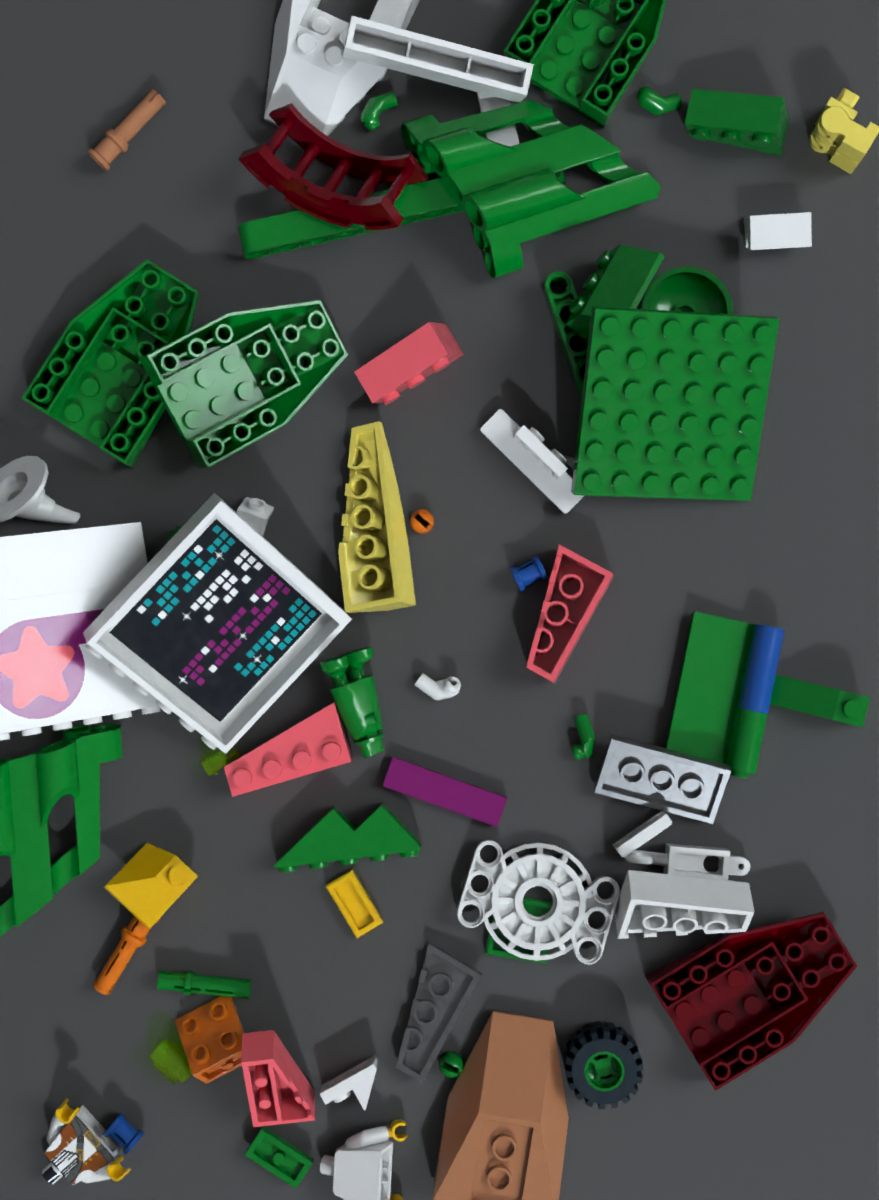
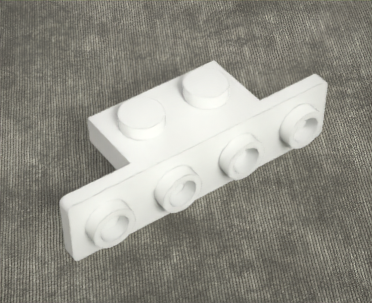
[480,409,584,514]

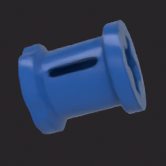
[509,554,548,592]
[103,1112,145,1155]

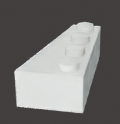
[615,870,755,939]

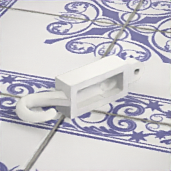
[625,843,750,880]

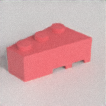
[354,322,464,405]
[241,1030,315,1127]

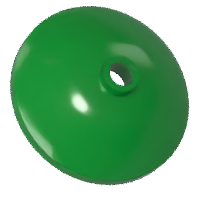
[641,266,733,314]

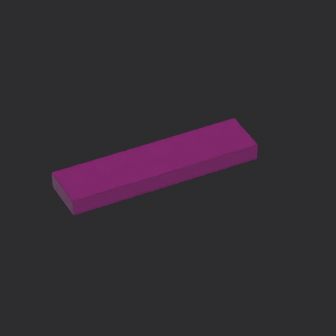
[382,757,507,827]

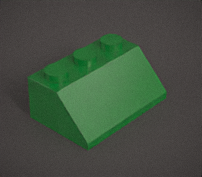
[566,244,665,341]

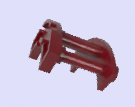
[238,103,428,230]

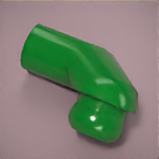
[637,86,683,116]

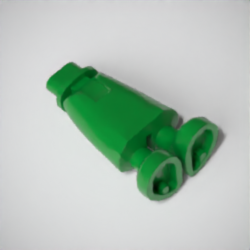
[319,646,385,758]

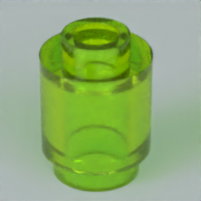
[149,1038,192,1085]

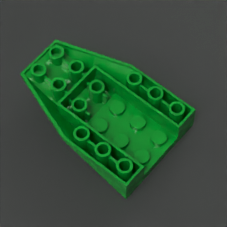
[503,0,666,128]
[22,259,200,468]
[139,300,348,468]

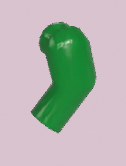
[360,91,398,131]
[571,714,595,760]

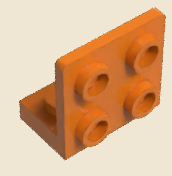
[175,996,244,1084]

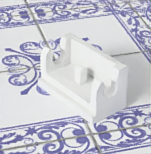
[744,212,812,250]

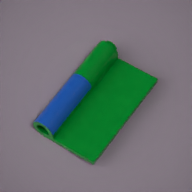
[665,611,785,779]

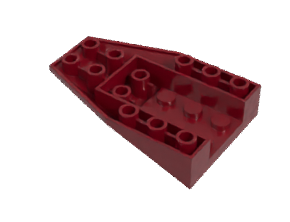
[645,912,857,1091]

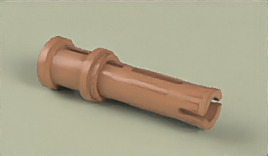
[87,89,166,172]

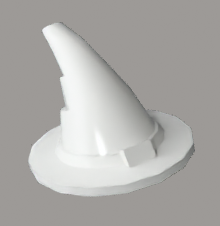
[0,456,80,524]

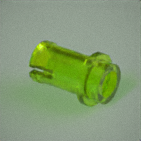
[200,746,241,776]

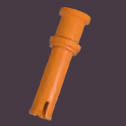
[92,916,161,995]

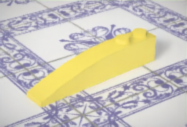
[338,421,416,613]

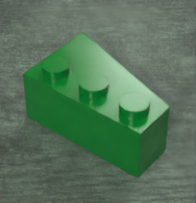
[684,89,789,156]

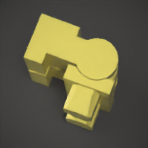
[809,88,879,174]

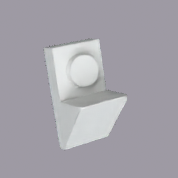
[320,1055,378,1111]

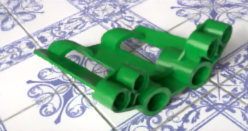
[401,100,661,279]
[0,724,123,937]

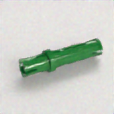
[157,970,252,1000]

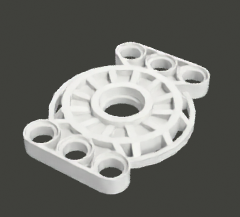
[457,840,620,965]

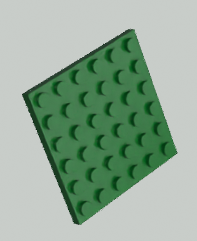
[571,306,779,501]

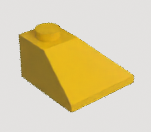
[104,843,198,929]

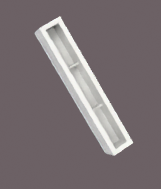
[342,16,534,103]

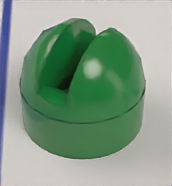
[439,1051,463,1078]

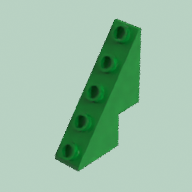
[274,802,422,873]

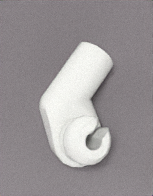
[414,673,461,701]

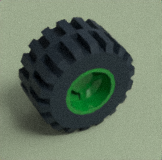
[564,1021,643,1109]

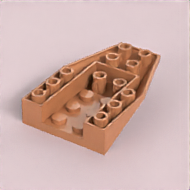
[433,1010,569,1200]

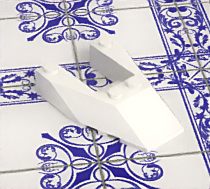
[264,0,420,136]

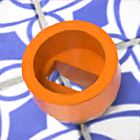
[410,509,434,534]

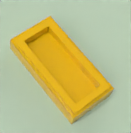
[326,869,383,938]

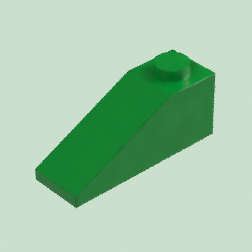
[770,675,870,728]

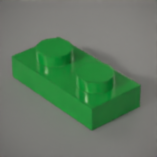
[245,1126,314,1189]

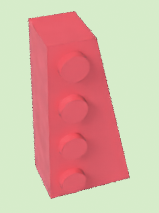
[224,702,353,797]

